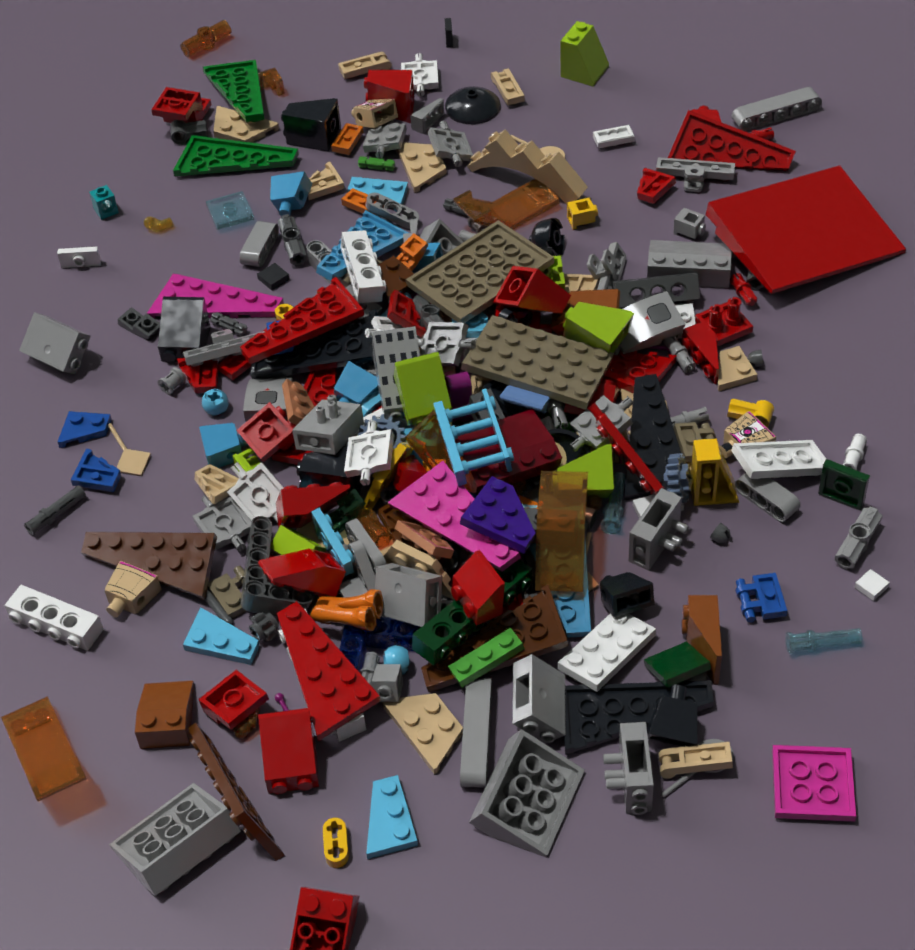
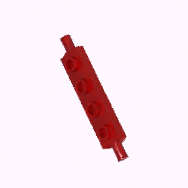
[588,403,664,495]

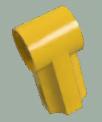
[727,398,774,428]

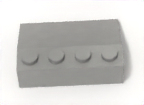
[647,240,731,288]
[469,729,585,857]
[109,783,241,896]

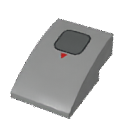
[620,291,685,354]
[243,377,293,422]

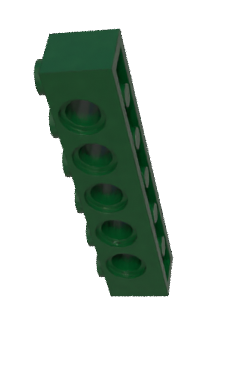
[412,559,532,666]

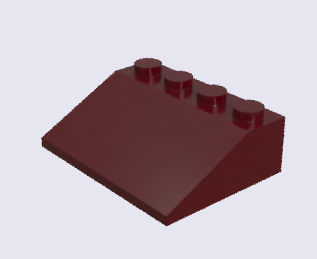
[455,409,562,495]

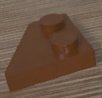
[378,256,414,302]

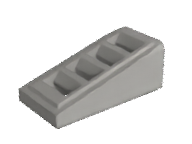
[410,98,444,134]

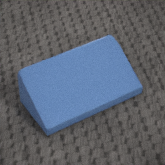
[500,385,550,413]

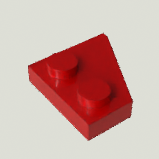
[637,168,676,204]
[387,290,426,338]
[177,358,219,393]

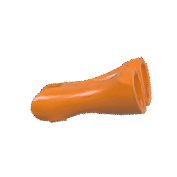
[310,589,383,631]

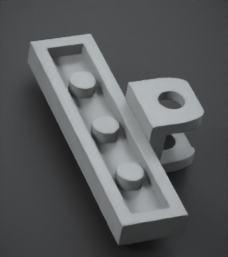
[656,157,735,192]
[587,242,627,290]
[183,329,265,366]

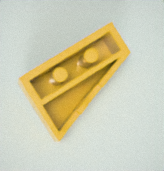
[691,438,739,506]

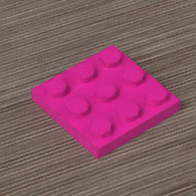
[772,745,856,822]

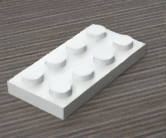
[731,440,826,479]
[558,613,656,692]

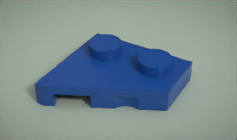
[58,411,112,448]
[71,449,122,492]

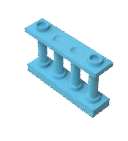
[433,388,514,486]

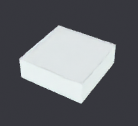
[854,569,890,601]

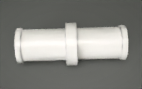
[843,434,867,470]

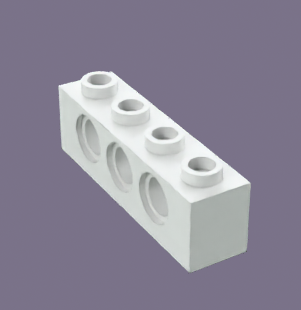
[340,230,386,303]
[4,585,104,651]

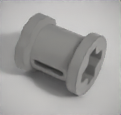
[158,367,186,395]

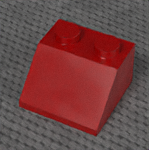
[451,550,505,625]

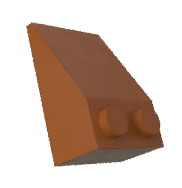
[551,289,621,336]
[681,595,722,684]
[135,681,194,749]

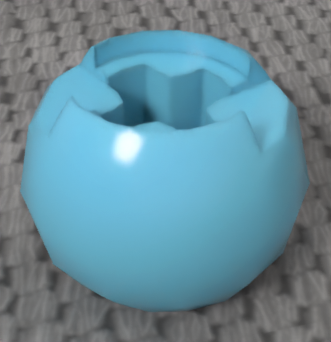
[202,388,229,416]
[383,645,409,675]

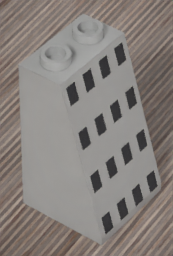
[372,326,420,422]

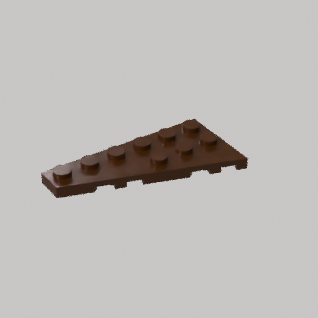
[81,532,217,600]
[421,584,569,692]
[188,723,284,861]

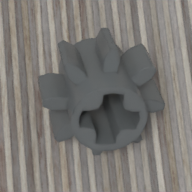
[249,612,279,642]

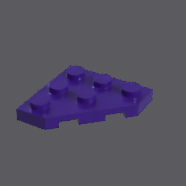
[460,476,536,554]

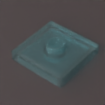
[206,191,254,230]

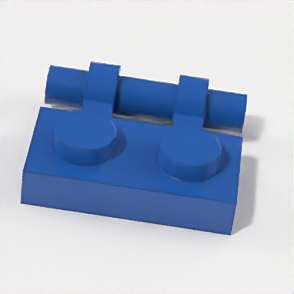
[736,573,787,622]

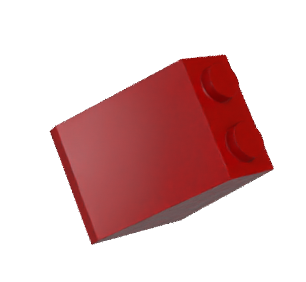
[364,70,415,123]
[493,266,571,314]
[258,708,319,794]

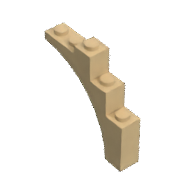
[467,129,588,205]

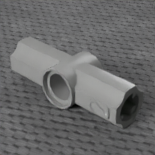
[834,506,883,570]

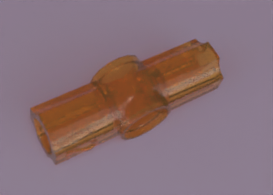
[180,20,232,57]
[339,497,392,549]

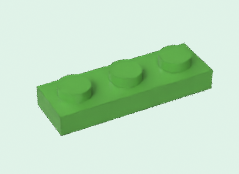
[448,628,525,688]

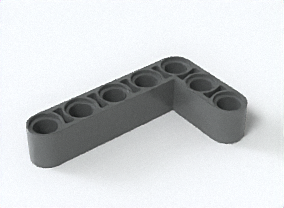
[241,516,313,616]

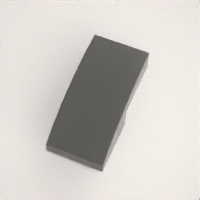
[117,307,160,339]

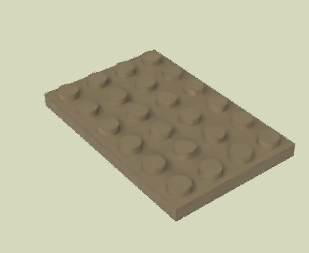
[406,220,554,323]
[461,315,614,410]

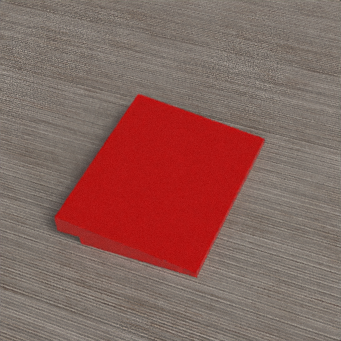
[706,165,906,294]

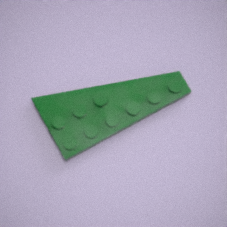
[203,60,265,122]
[173,135,299,177]

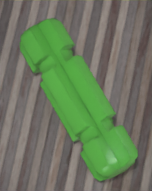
[358,156,395,171]

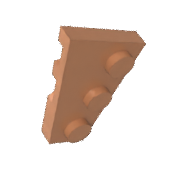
[282,379,314,425]
[395,520,454,560]

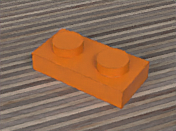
[331,123,364,155]
[341,188,384,215]

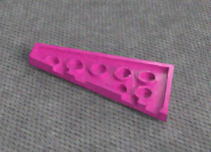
[147,273,284,319]
[387,461,521,572]

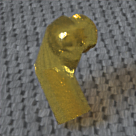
[144,216,173,232]

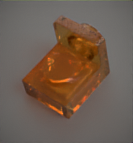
[258,68,285,96]

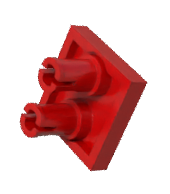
[695,297,753,347]

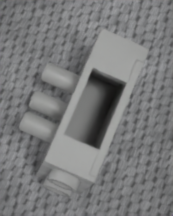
[19,312,91,374]
[292,395,364,455]
[628,488,689,571]
[375,563,442,627]
[513,654,565,743]
[603,722,654,815]

